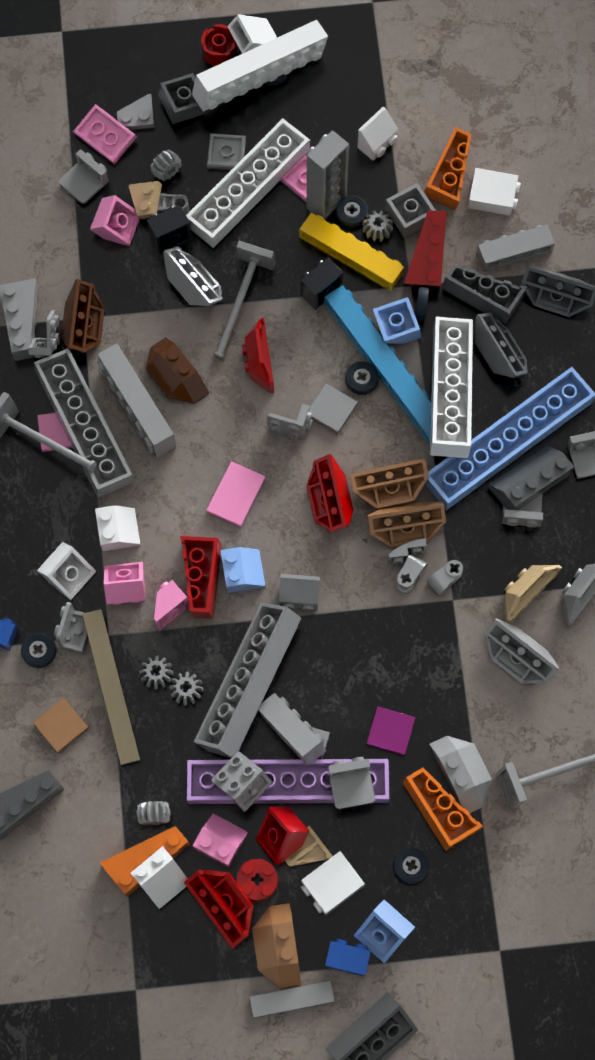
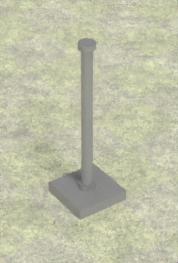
[213,241,276,359]
[0,392,97,472]
[497,754,595,810]

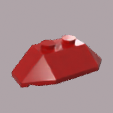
[242,318,274,394]
[307,454,354,532]
[184,870,254,949]

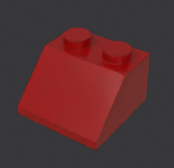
[256,806,309,865]

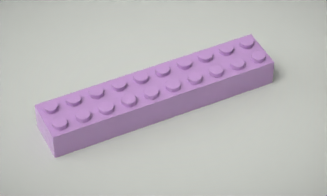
[187,759,389,804]

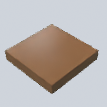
[33,697,89,753]

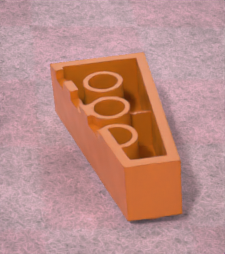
[424,127,472,210]
[402,768,483,851]
[100,826,190,897]

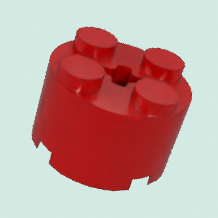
[201,24,237,66]
[237,859,278,903]

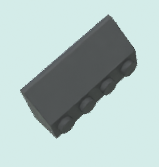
[488,446,574,510]
[325,993,418,1060]

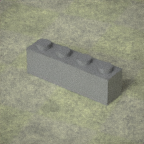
[477,224,555,271]
[258,693,326,766]

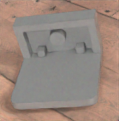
[59,149,109,204]
[28,310,59,358]
[267,404,313,440]
[502,493,543,528]
[54,602,88,653]
[328,757,375,809]

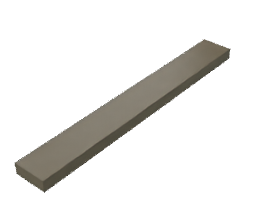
[82,609,140,766]

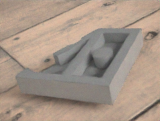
[117,94,154,130]

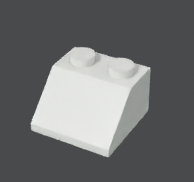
[357,106,398,161]
[95,506,141,551]
[37,542,96,600]

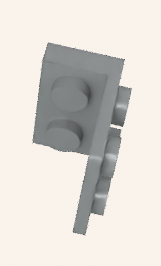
[567,431,595,479]
[211,752,272,812]

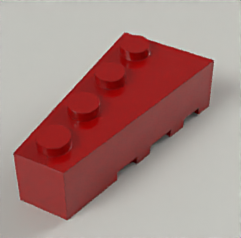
[403,210,447,287]
[180,536,222,619]

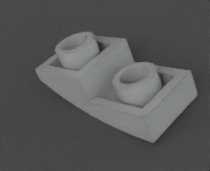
[388,538,427,565]

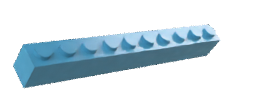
[324,285,431,446]

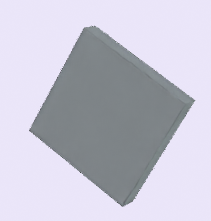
[207,133,246,170]
[310,384,358,434]

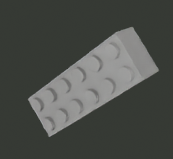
[306,130,349,219]
[97,344,176,458]

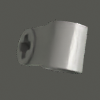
[157,193,190,215]
[396,554,428,593]
[427,560,463,596]

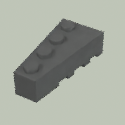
[442,264,527,325]
[0,770,64,840]

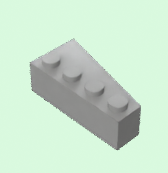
[0,278,39,361]

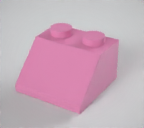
[90,195,140,246]
[104,562,145,605]
[154,580,189,631]
[193,813,248,868]

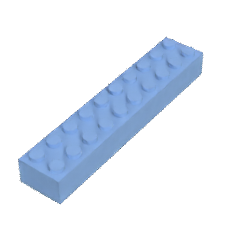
[425,367,595,511]

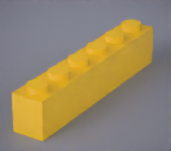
[299,213,404,291]

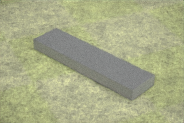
[250,981,335,1018]

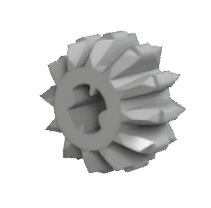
[151,149,182,181]
[363,210,393,242]
[140,655,173,690]
[170,672,203,706]
[136,801,171,825]

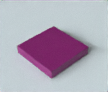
[367,706,415,756]

